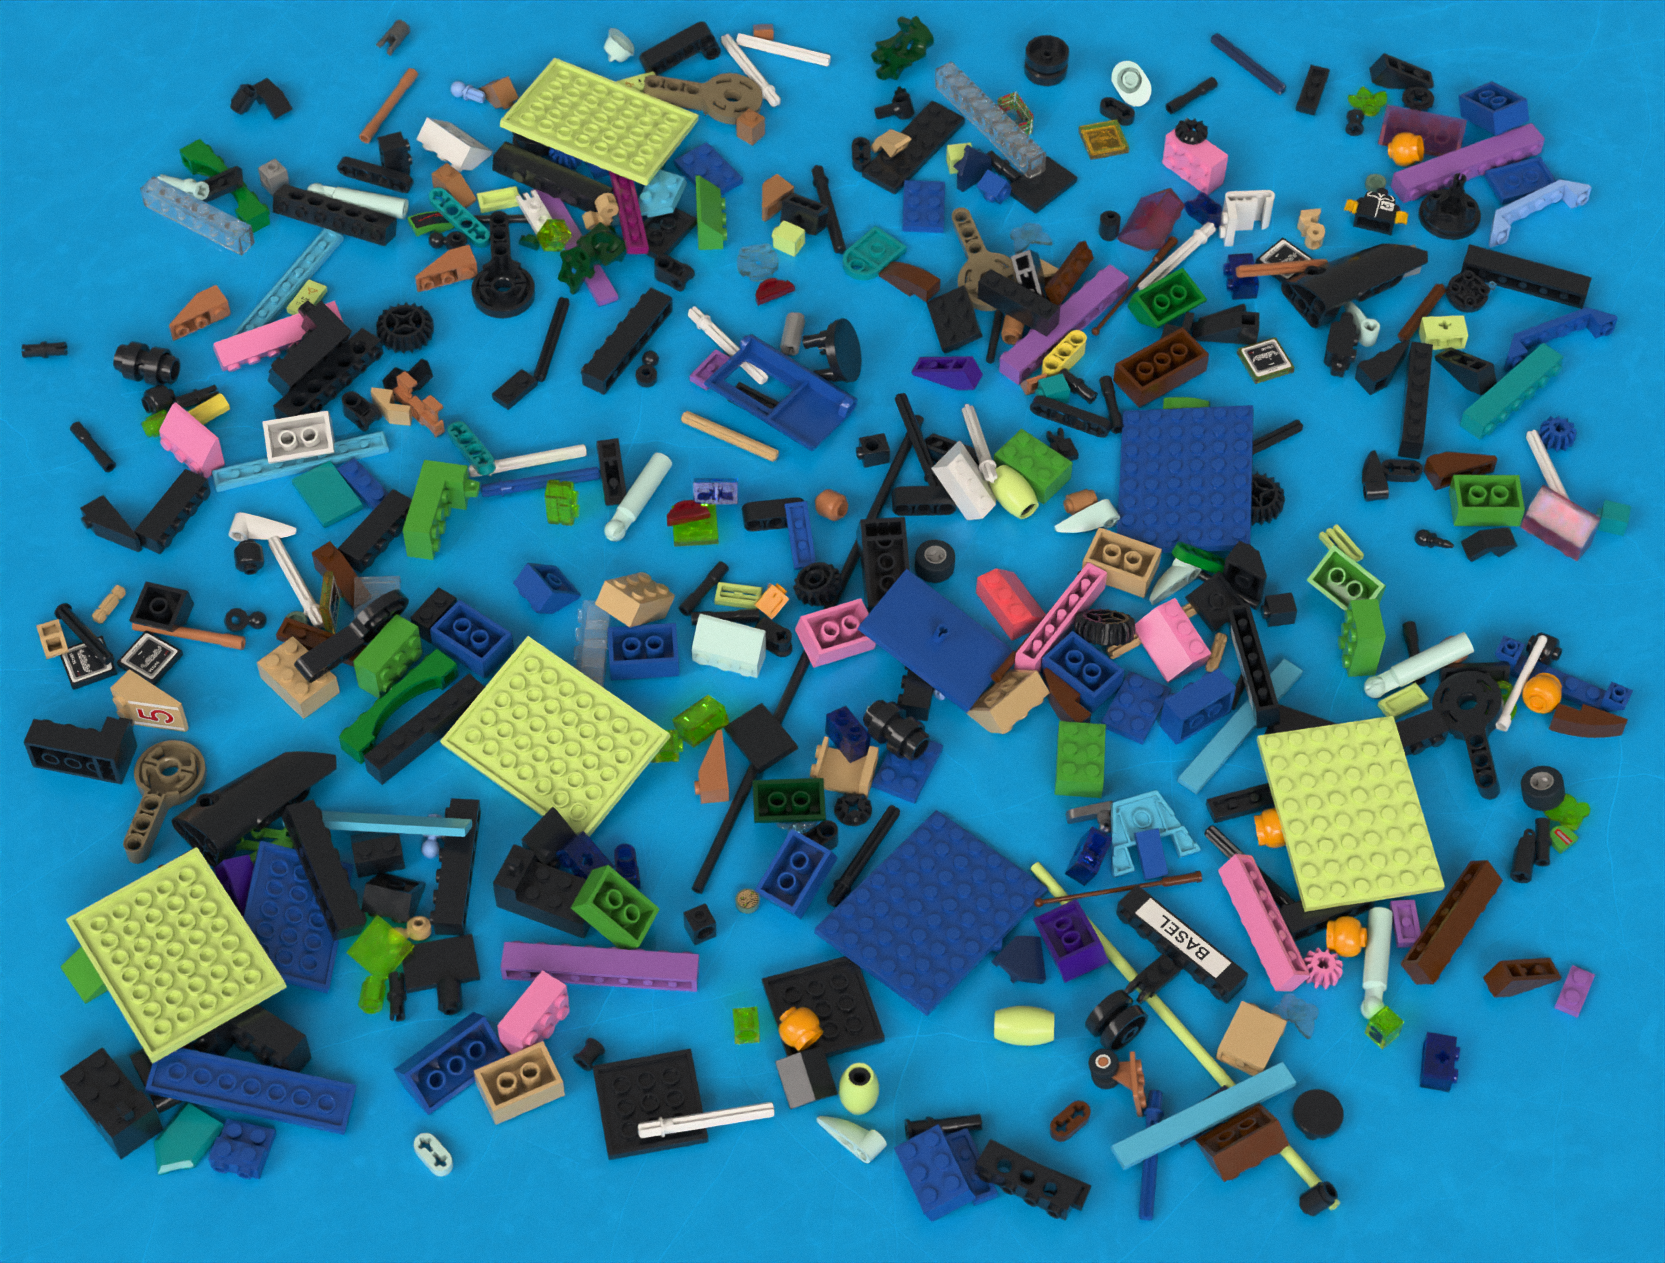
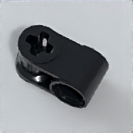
[654,255,695,291]
[341,391,382,432]
[754,617,792,657]
[802,820,838,851]

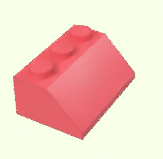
[976,568,1046,641]

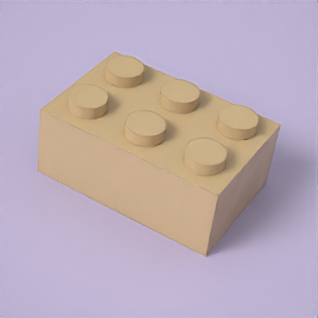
[1082,527,1162,598]
[595,572,675,627]
[257,636,340,719]
[474,1041,565,1125]

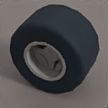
[915,539,955,583]
[1521,766,1565,811]

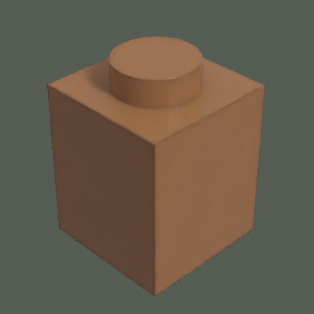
[736,108,765,146]

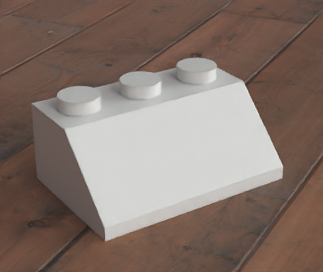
[417,118,493,171]
[263,411,335,464]
[931,441,996,520]

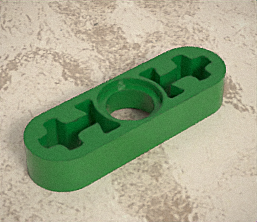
[1171,541,1225,574]

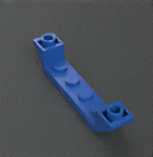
[1504,307,1618,372]
[1495,635,1633,712]

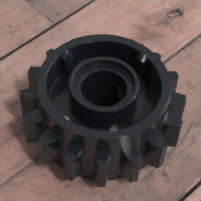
[793,562,843,607]

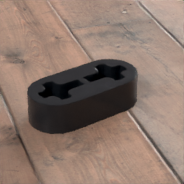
[1100,97,1135,126]
[852,137,871,172]
[1381,459,1423,482]

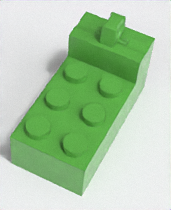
[403,460,480,560]

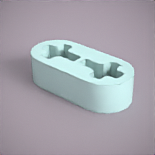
[414,1133,453,1177]

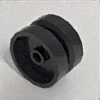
[1024,35,1069,86]
[1085,989,1148,1052]

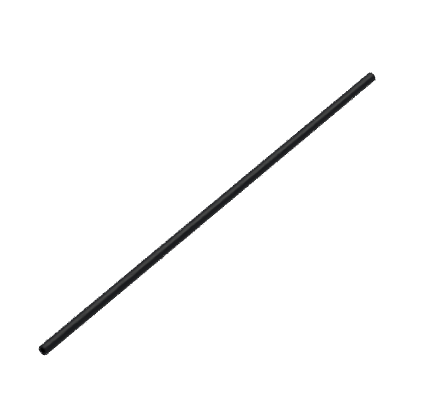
[691,415,924,894]

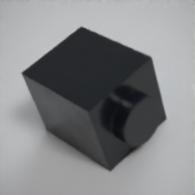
[1261,593,1297,627]

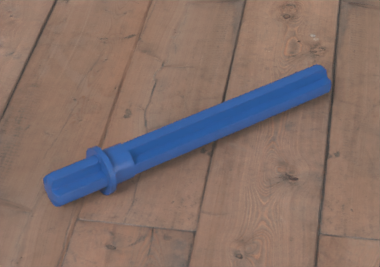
[481,467,600,497]
[1139,1090,1164,1221]

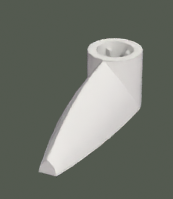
[228,512,297,542]

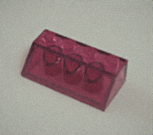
[1378,105,1467,156]

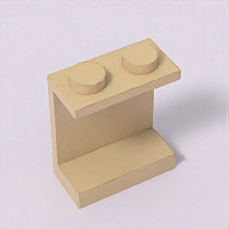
[810,736,879,799]
[1216,1001,1287,1076]

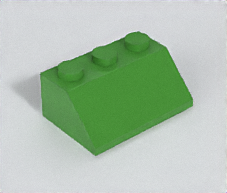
[695,176,727,250]
[1307,545,1386,611]

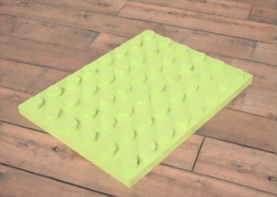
[500,58,699,186]
[440,636,671,845]
[1257,716,1445,912]
[66,847,287,1064]

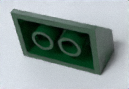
[753,778,826,823]

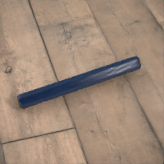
[1211,33,1286,95]

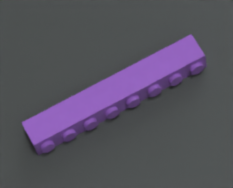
[1391,123,1545,203]
[999,264,1129,385]
[501,941,700,992]

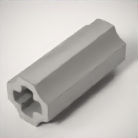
[780,312,805,356]

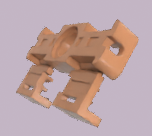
[393,371,445,438]

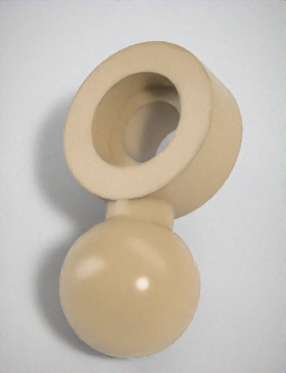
[388,916,431,946]

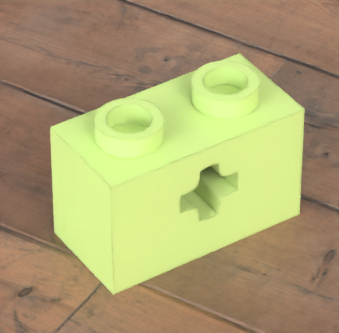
[1419,315,1468,350]

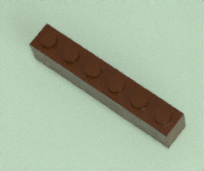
[1401,860,1503,984]

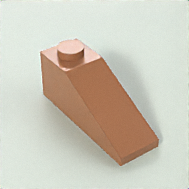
[694,730,729,804]

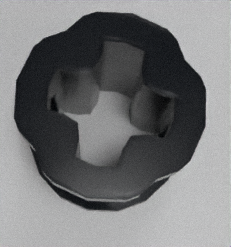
[1345,109,1365,136]
[573,1038,605,1071]

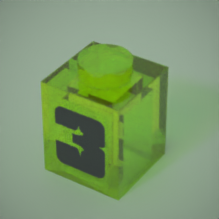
[1365,1005,1404,1050]

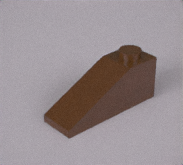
[1423,452,1497,491]
[312,541,372,611]
[1483,958,1562,998]

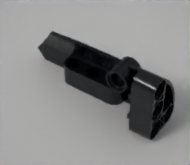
[1281,244,1428,329]
[172,751,337,868]

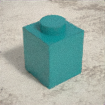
[1035,373,1070,404]
[1595,500,1631,536]

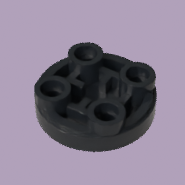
[1446,270,1490,313]
[1292,1089,1344,1140]

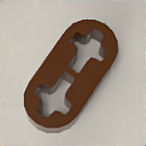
[1049,1101,1091,1142]

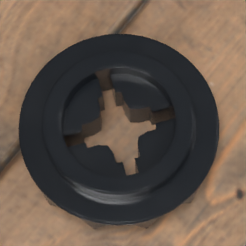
[1402,86,1434,112]
[1175,118,1208,145]
[834,791,872,826]

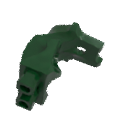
[871,16,934,81]
[557,222,627,295]

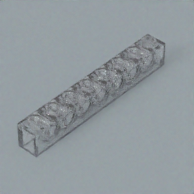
[935,61,1046,179]

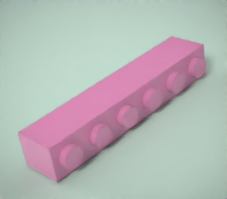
[213,301,344,372]
[1014,562,1107,673]
[1218,854,1311,992]

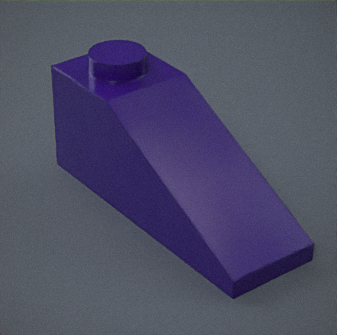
[911,356,983,390]
[214,855,254,917]

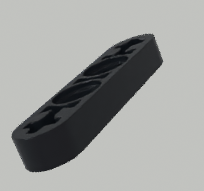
[337,157,414,193]
[1030,395,1112,438]

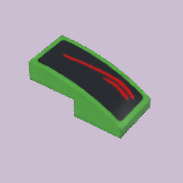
[407,211,455,236]

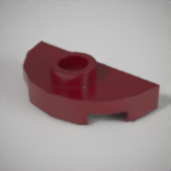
[756,278,795,306]
[667,500,711,527]

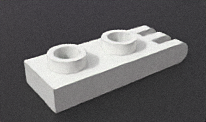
[516,190,557,237]

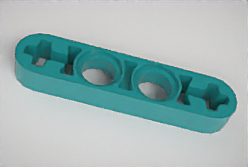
[429,187,491,248]
[447,421,496,475]

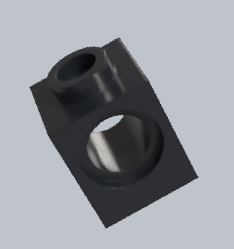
[856,433,890,468]
[684,903,716,946]

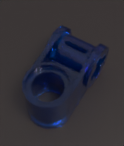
[1184,192,1222,229]
[614,844,641,889]

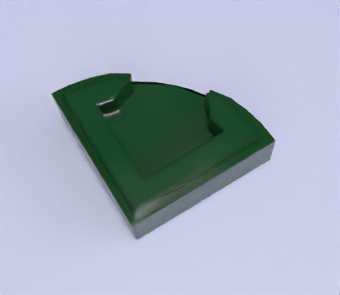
[518,234,540,251]

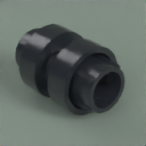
[113,341,180,386]
[863,700,930,761]

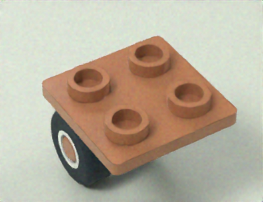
[1088,1049,1147,1117]

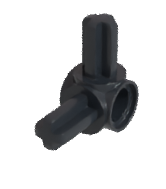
[874,86,915,120]

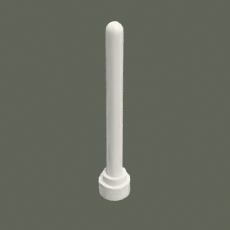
[1495,635,1547,731]

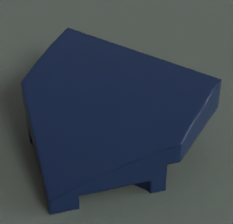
[953,145,992,192]
[991,936,1046,984]

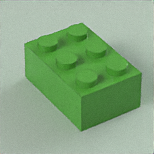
[994,428,1073,505]
[1449,475,1525,526]
[1338,599,1386,677]
[353,614,423,698]
[1055,721,1106,798]
[571,865,660,950]

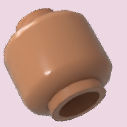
[815,489,848,521]

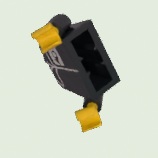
[1344,188,1408,235]

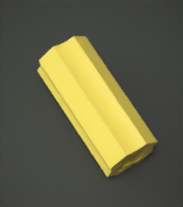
[188,394,230,425]

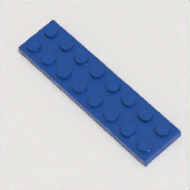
[145,1048,357,1135]

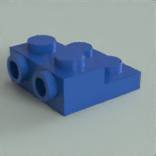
[208,1119,276,1179]

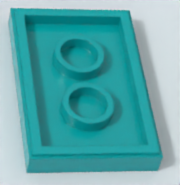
[292,461,363,528]

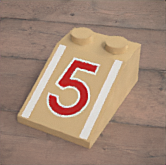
[110,669,189,732]

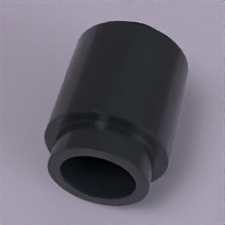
[230,84,258,115]
[1098,211,1121,241]
[437,977,463,1015]
[1299,1181,1338,1216]

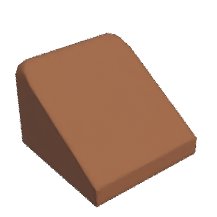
[753,24,774,40]
[1020,373,1047,395]

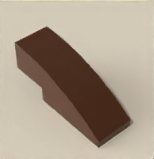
[878,261,941,302]
[1042,667,1091,723]
[1549,703,1628,738]

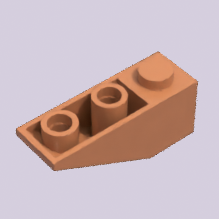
[415,245,478,292]
[169,285,231,341]

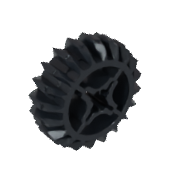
[376,302,434,354]
[1251,471,1285,526]
[1074,609,1136,646]

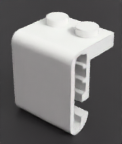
[1219,190,1275,247]

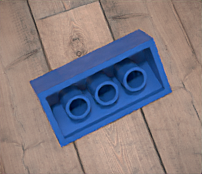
[393,1012,508,1115]

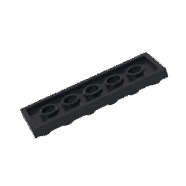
[862,100,965,195]

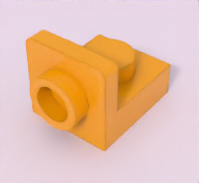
[754,583,789,619]

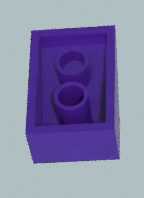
[1033,899,1109,982]

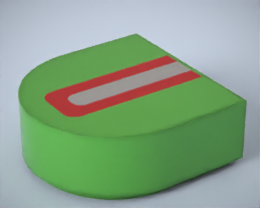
[1550,826,1579,854]

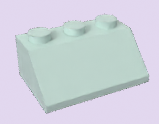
[692,614,766,678]

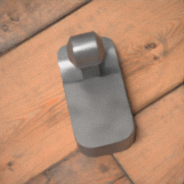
[1065,801,1113,834]

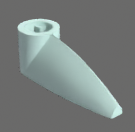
[1344,302,1380,347]
[1055,499,1120,533]
[1149,558,1202,605]
[817,1116,887,1163]

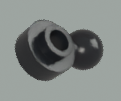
[428,232,467,250]
[636,351,659,388]
[224,608,267,632]

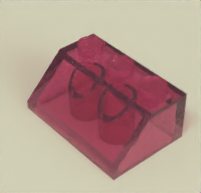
[1117,188,1185,251]
[1521,484,1600,561]

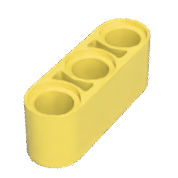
[1041,330,1087,377]

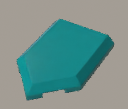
[154,1103,224,1175]

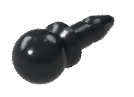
[1415,529,1454,549]

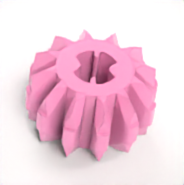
[1303,947,1343,990]

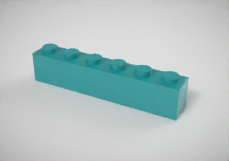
[1460,343,1564,440]

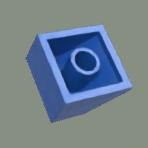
[513,563,581,614]

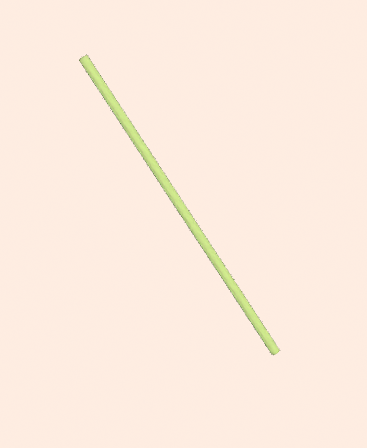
[1030,862,1340,1211]

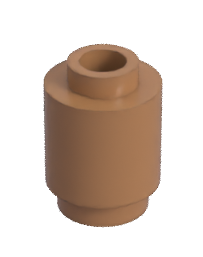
[1001,315,1025,345]
[1063,489,1098,516]

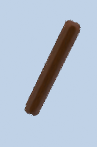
[1397,284,1446,342]

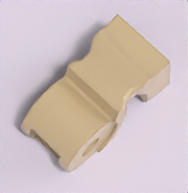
[582,193,619,230]
[1297,208,1325,250]

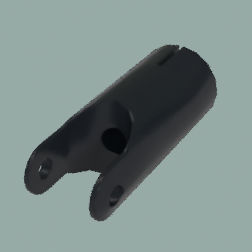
[1510,829,1536,883]

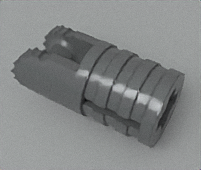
[376,20,410,55]

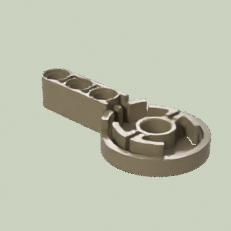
[643,73,763,124]
[952,207,1018,311]
[123,740,207,864]

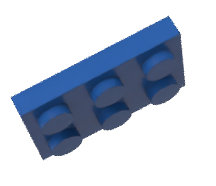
[674,142,743,195]
[1484,157,1556,205]
[902,180,945,233]
[1101,671,1171,745]
[872,740,943,804]

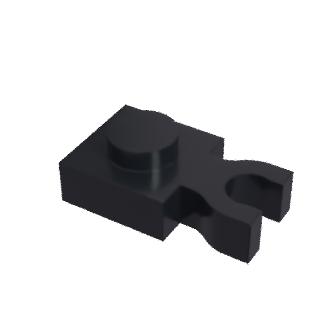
[1046,427,1079,461]

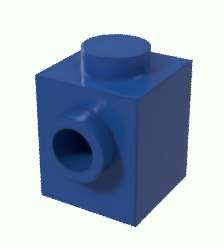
[976,170,1012,205]

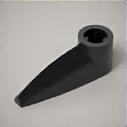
[1362,450,1389,502]

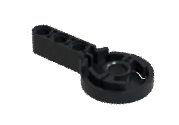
[471,211,535,318]
[294,589,409,683]
[1432,671,1504,799]

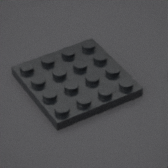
[762,956,885,1058]
[592,1049,708,1160]

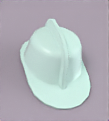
[604,28,634,62]
[1112,61,1152,106]

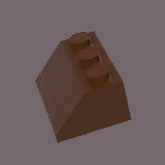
[1195,1103,1290,1182]

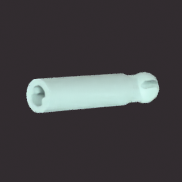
[307,183,409,219]
[604,453,672,541]
[1364,632,1474,699]
[1360,907,1393,1021]

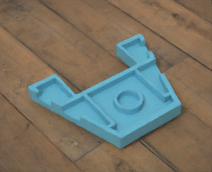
[611,170,687,225]
[1111,790,1200,878]

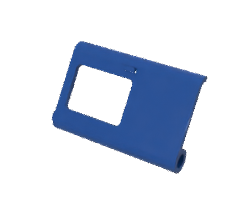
[704,334,858,451]

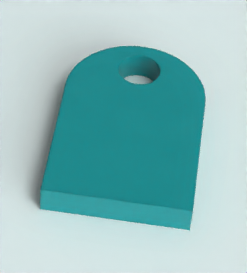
[843,226,906,280]

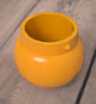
[1388,132,1424,166]
[1522,673,1562,714]
[1254,808,1286,848]
[1326,916,1367,958]
[778,1006,824,1052]

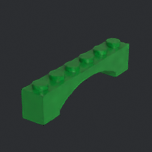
[179,139,270,235]
[339,649,459,764]

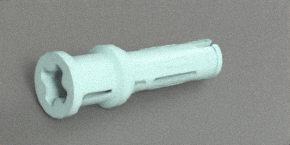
[156,174,209,200]

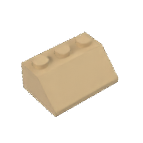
[966,669,1050,734]

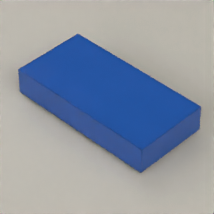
[1134,828,1169,880]

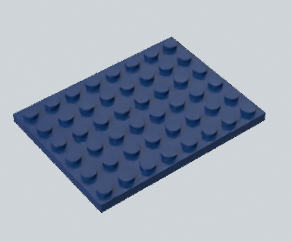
[1117,405,1254,553]
[814,810,1048,1016]

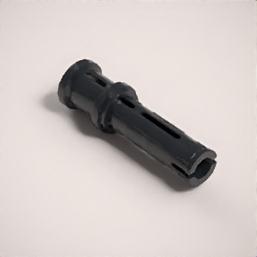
[904,1113,982,1140]

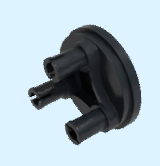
[1418,173,1481,240]
[802,318,861,383]

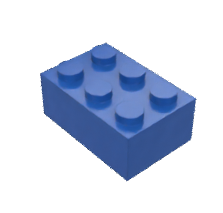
[1458,81,1529,135]
[430,600,514,679]
[607,623,679,680]
[1041,631,1125,713]
[1159,668,1236,745]
[754,829,838,920]
[894,1124,977,1222]

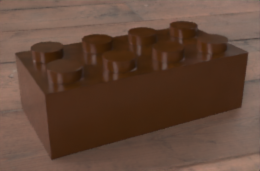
[1113,327,1209,408]

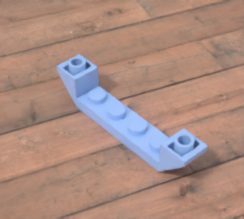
[1488,179,1592,248]

